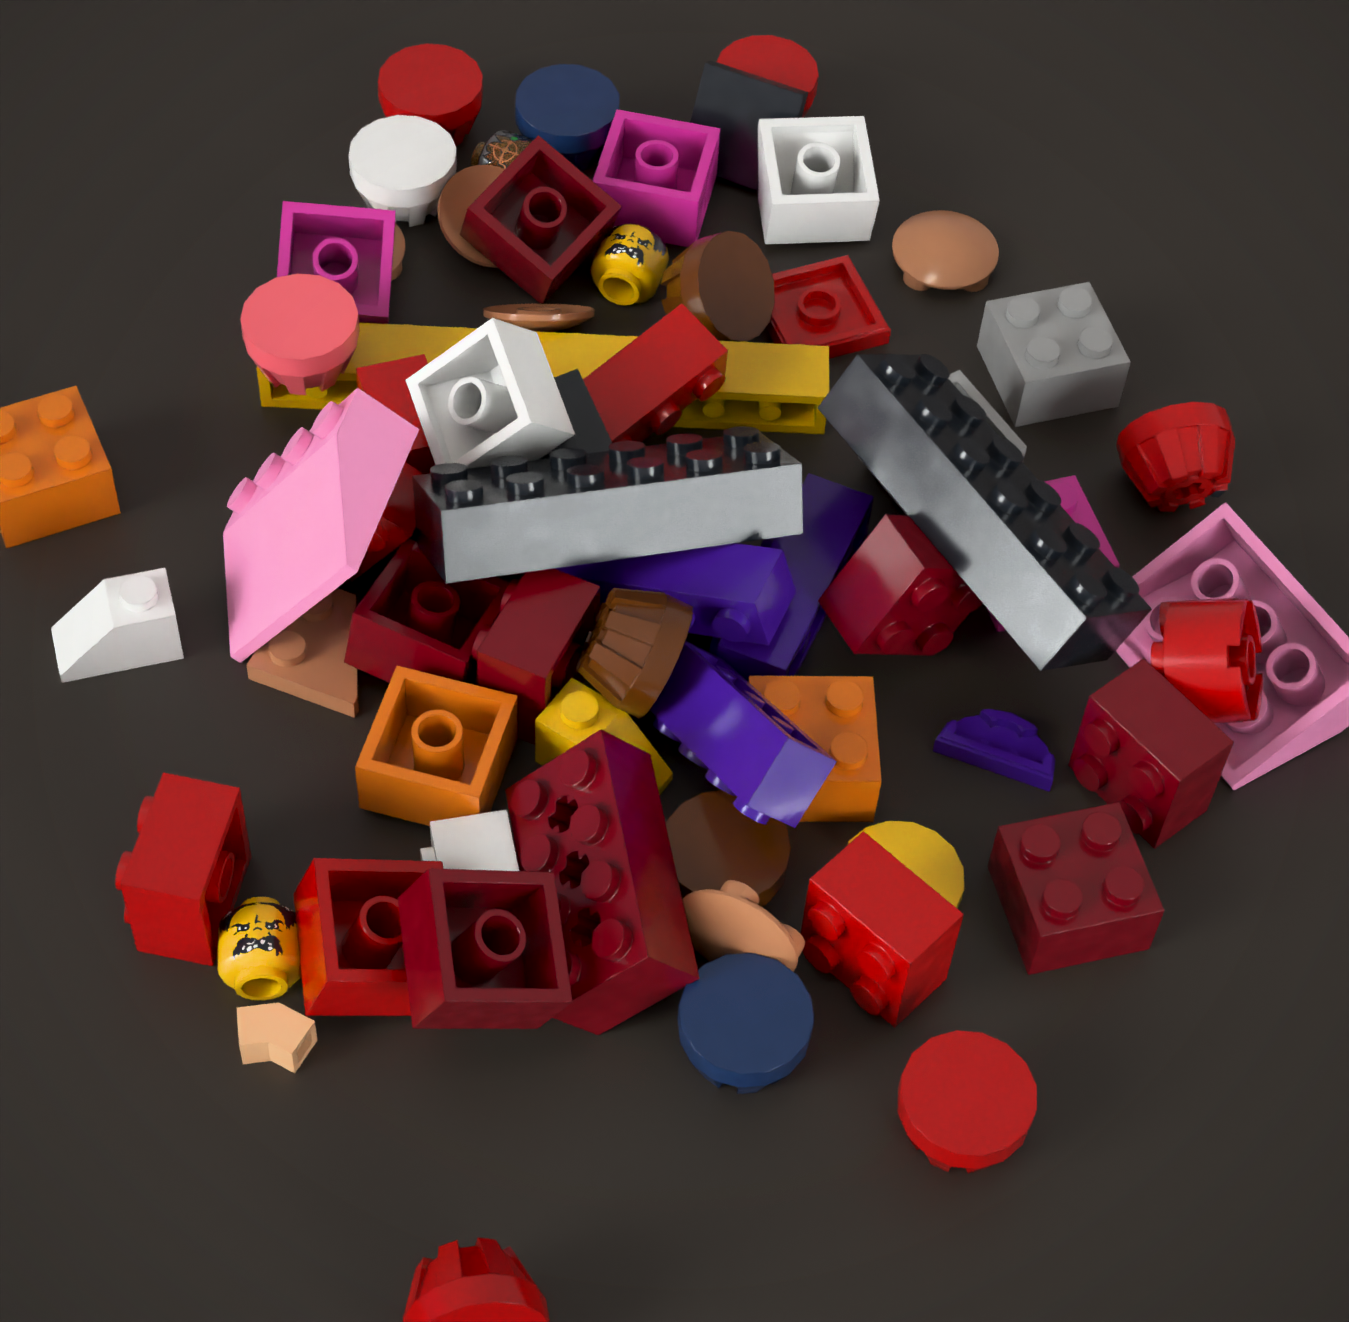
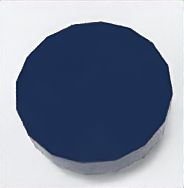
[515,64,620,172]
[677,953,814,1094]

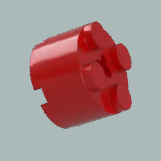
[1151,598,1263,723]

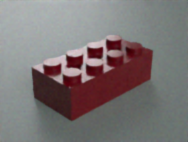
[505,729,700,1035]

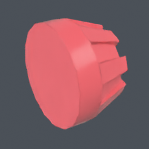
[240,273,360,395]

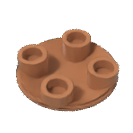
[892,210,999,292]
[682,880,805,972]

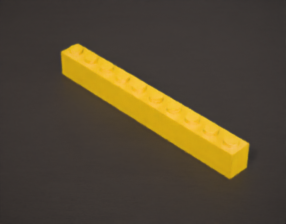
[256,323,829,434]

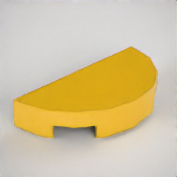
[848,821,964,909]

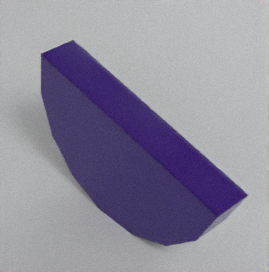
[933,709,1055,792]

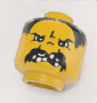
[591,224,669,306]
[218,897,302,1000]

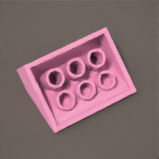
[223,388,419,663]
[1116,502,1349,791]

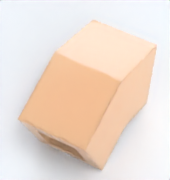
[236,1002,318,1073]

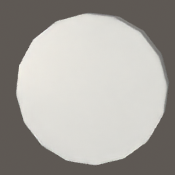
[349,115,457,227]

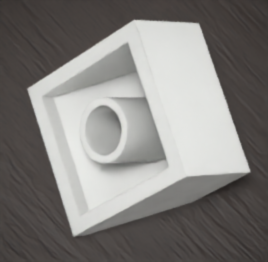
[758,116,880,244]
[406,318,575,469]

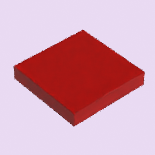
[766,255,891,359]

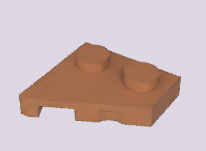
[247,588,359,718]

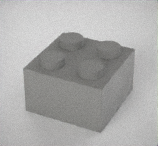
[977,282,1131,427]

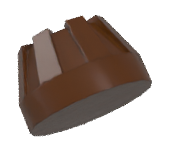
[661,230,775,342]
[576,588,693,718]
[666,790,791,907]

